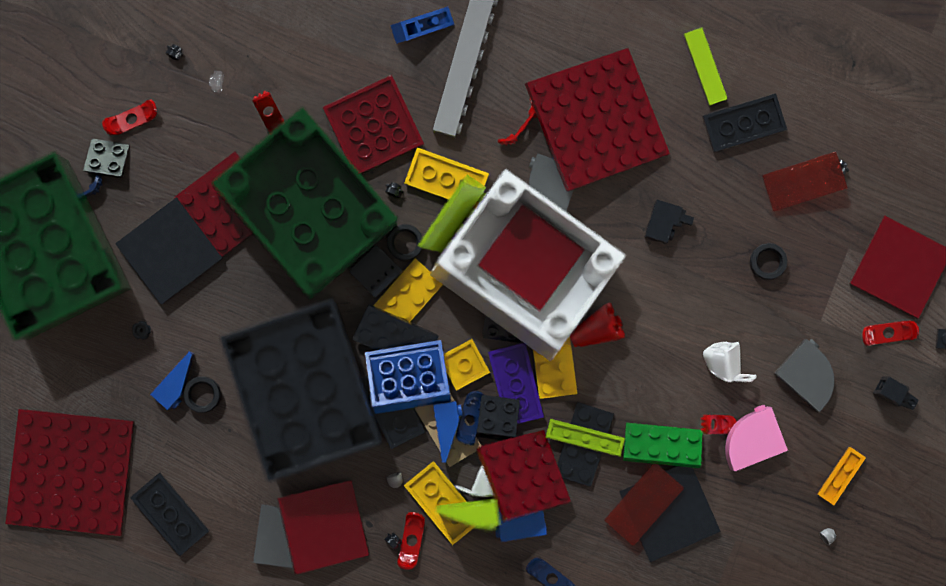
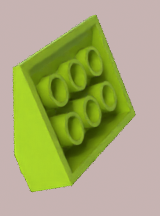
[419,174,486,253]
[436,498,499,531]

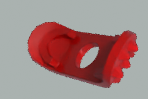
[252,91,284,134]
[498,98,537,146]
[102,99,157,135]
[862,321,919,346]
[700,415,737,434]
[397,512,425,569]

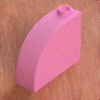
[725,405,788,472]

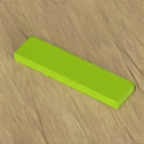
[684,28,728,106]
[546,419,625,457]

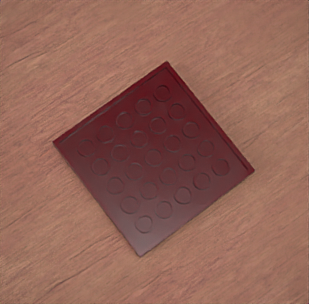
[525,48,670,192]
[5,409,134,536]

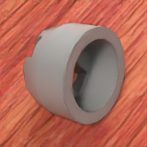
[386,472,403,488]
[819,528,836,545]

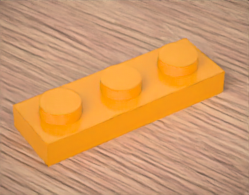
[817,447,866,505]

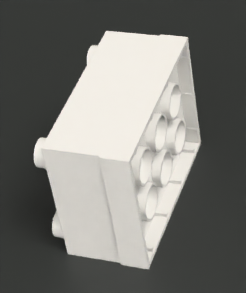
[430,170,625,361]

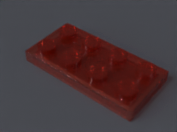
[762,151,848,212]
[604,464,684,546]

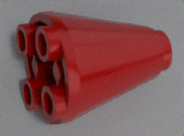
[570,302,625,347]

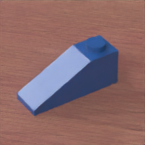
[390,7,454,44]
[150,351,194,410]
[433,401,463,462]

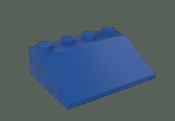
[365,340,451,414]

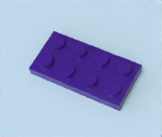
[488,343,544,424]

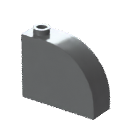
[529,153,574,212]
[774,339,834,412]
[253,504,293,568]

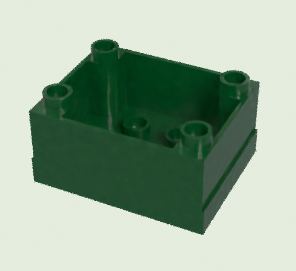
[212,107,398,301]
[0,152,131,341]

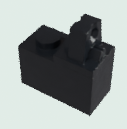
[644,199,694,244]
[873,376,919,410]

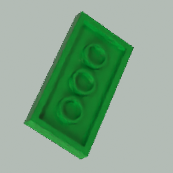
[623,423,703,468]

